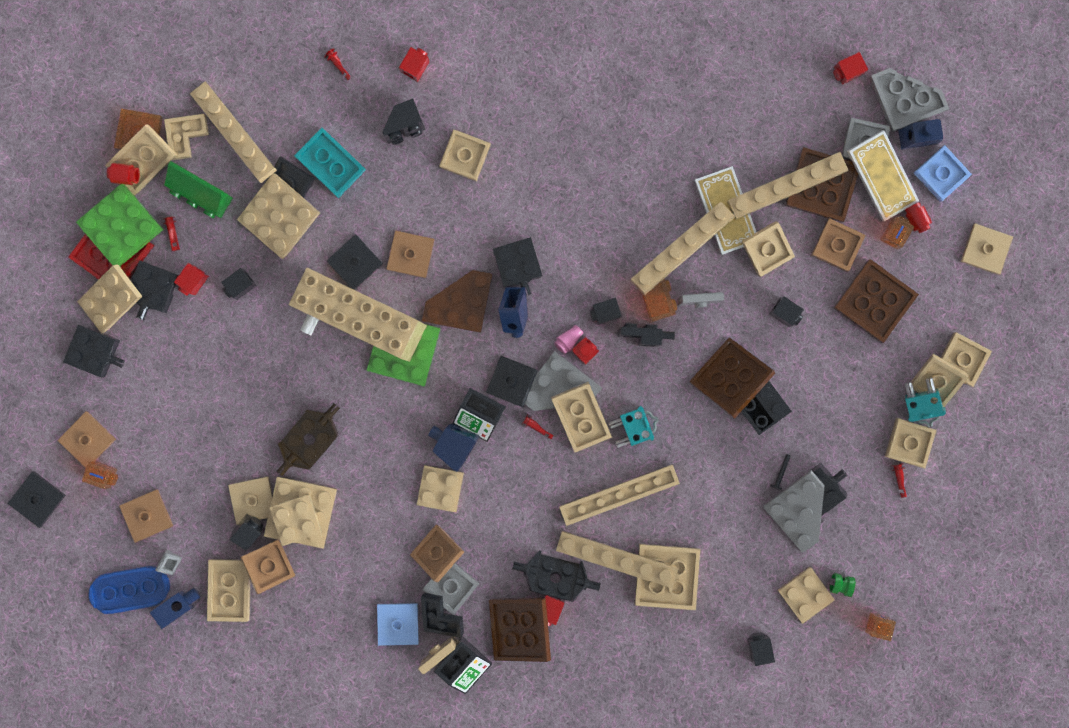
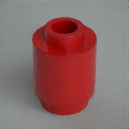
[106,163,140,185]
[905,202,933,234]

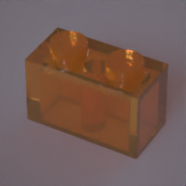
[642,278,677,323]

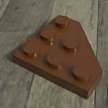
[422,270,492,333]

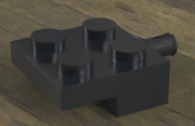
[493,237,543,296]
[131,260,179,320]
[618,323,675,347]
[63,325,125,377]
[807,463,848,516]

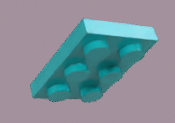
[294,128,366,198]

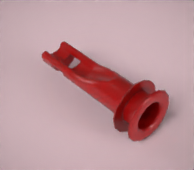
[325,49,351,80]
[162,217,180,251]
[522,414,554,439]
[891,463,907,498]

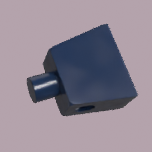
[898,119,943,150]
[498,287,528,338]
[428,424,480,472]
[149,587,201,629]

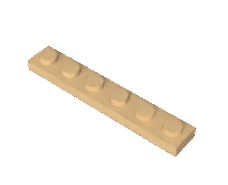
[190,81,277,183]
[727,152,848,220]
[631,202,735,295]
[559,464,680,526]
[556,531,679,589]

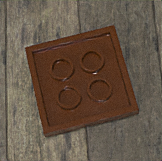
[785,147,858,223]
[833,259,919,343]
[689,337,775,419]
[489,598,551,662]

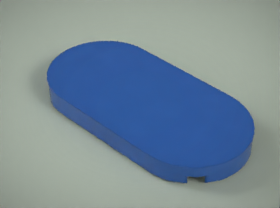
[88,566,170,614]

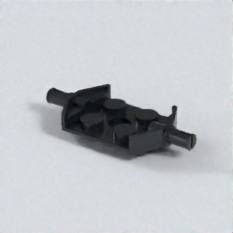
[512,550,601,602]

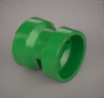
[829,573,856,597]

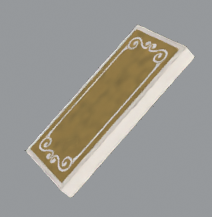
[847,130,919,221]
[694,166,756,255]

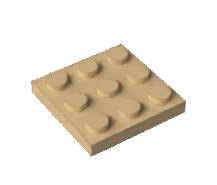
[237,173,320,259]
[264,476,337,549]
[635,544,700,610]

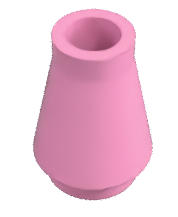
[554,325,583,354]

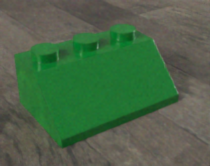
[164,161,233,219]

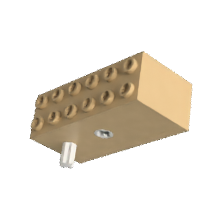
[289,268,427,362]

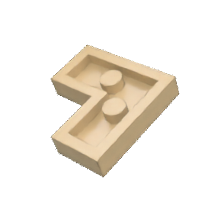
[164,114,209,160]

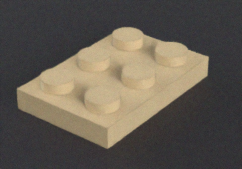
[105,124,177,195]
[77,265,142,333]
[551,382,612,452]
[207,559,250,622]

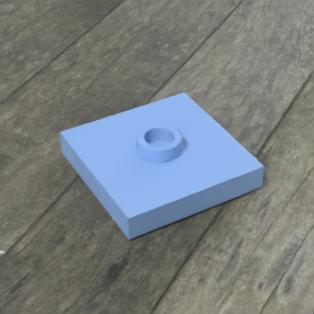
[913,145,972,202]
[377,603,419,646]

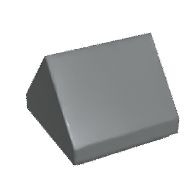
[155,549,182,575]

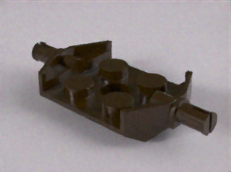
[276,403,340,476]

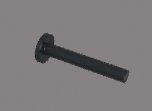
[770,454,791,491]

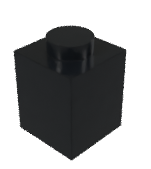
[221,268,257,300]
[769,296,804,327]
[590,298,622,325]
[230,514,263,551]
[747,632,775,666]

